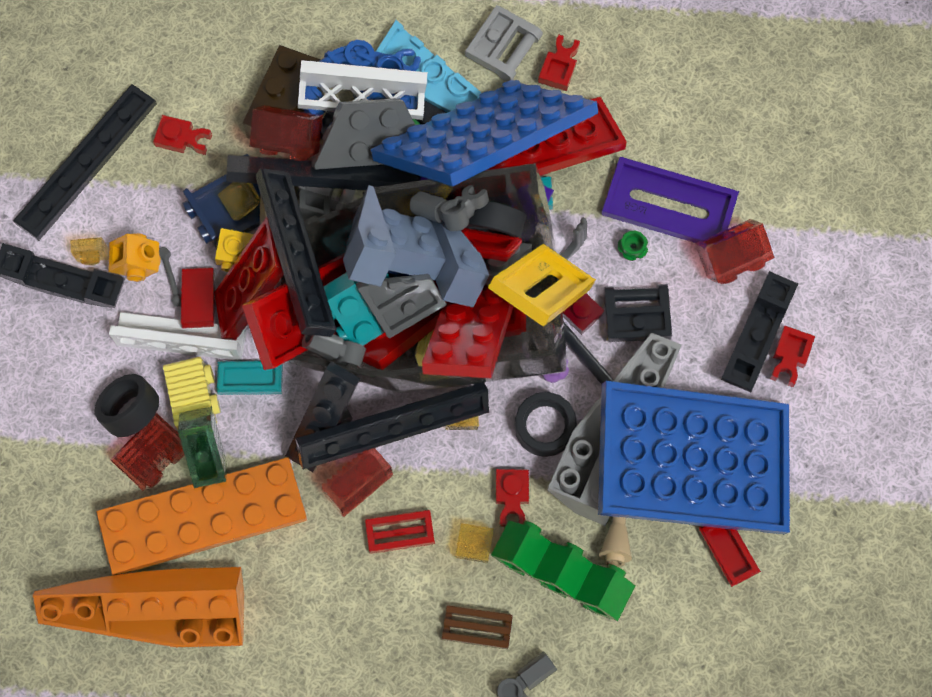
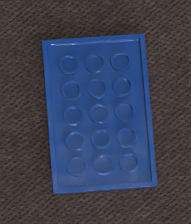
[371,80,598,186]
[598,381,790,535]

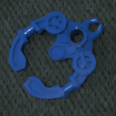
[304,40,421,127]

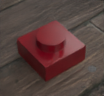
[560,293,604,335]

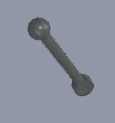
[159,247,181,307]

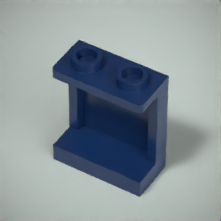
[182,154,260,250]

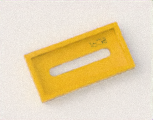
[488,244,596,327]

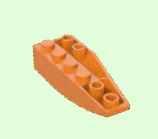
[33,567,244,648]

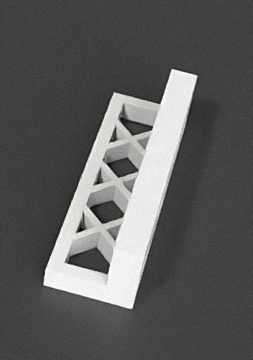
[298,60,428,120]
[109,312,247,361]

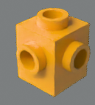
[108,233,161,282]

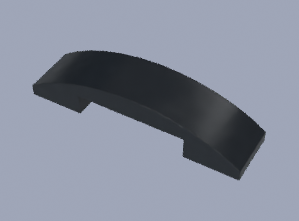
[0,243,125,308]
[721,271,799,393]

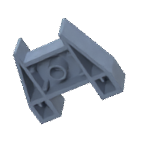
[343,185,489,307]

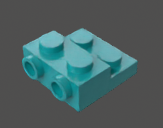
[324,272,390,346]

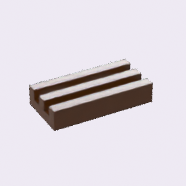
[442,605,513,650]

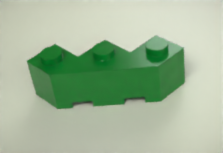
[491,520,636,621]

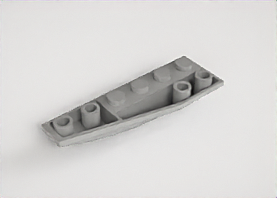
[547,333,682,526]

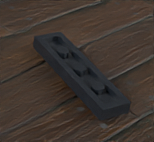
[285,362,360,473]

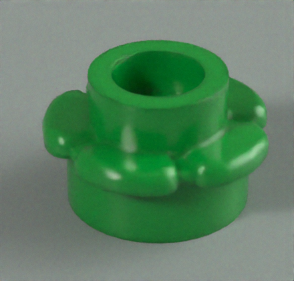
[617,231,648,261]

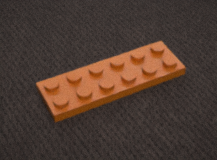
[96,458,307,575]

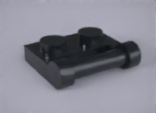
[604,284,672,342]

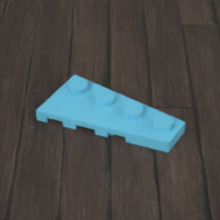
[376,20,481,113]

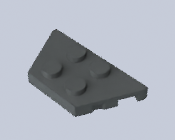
[311,98,415,169]

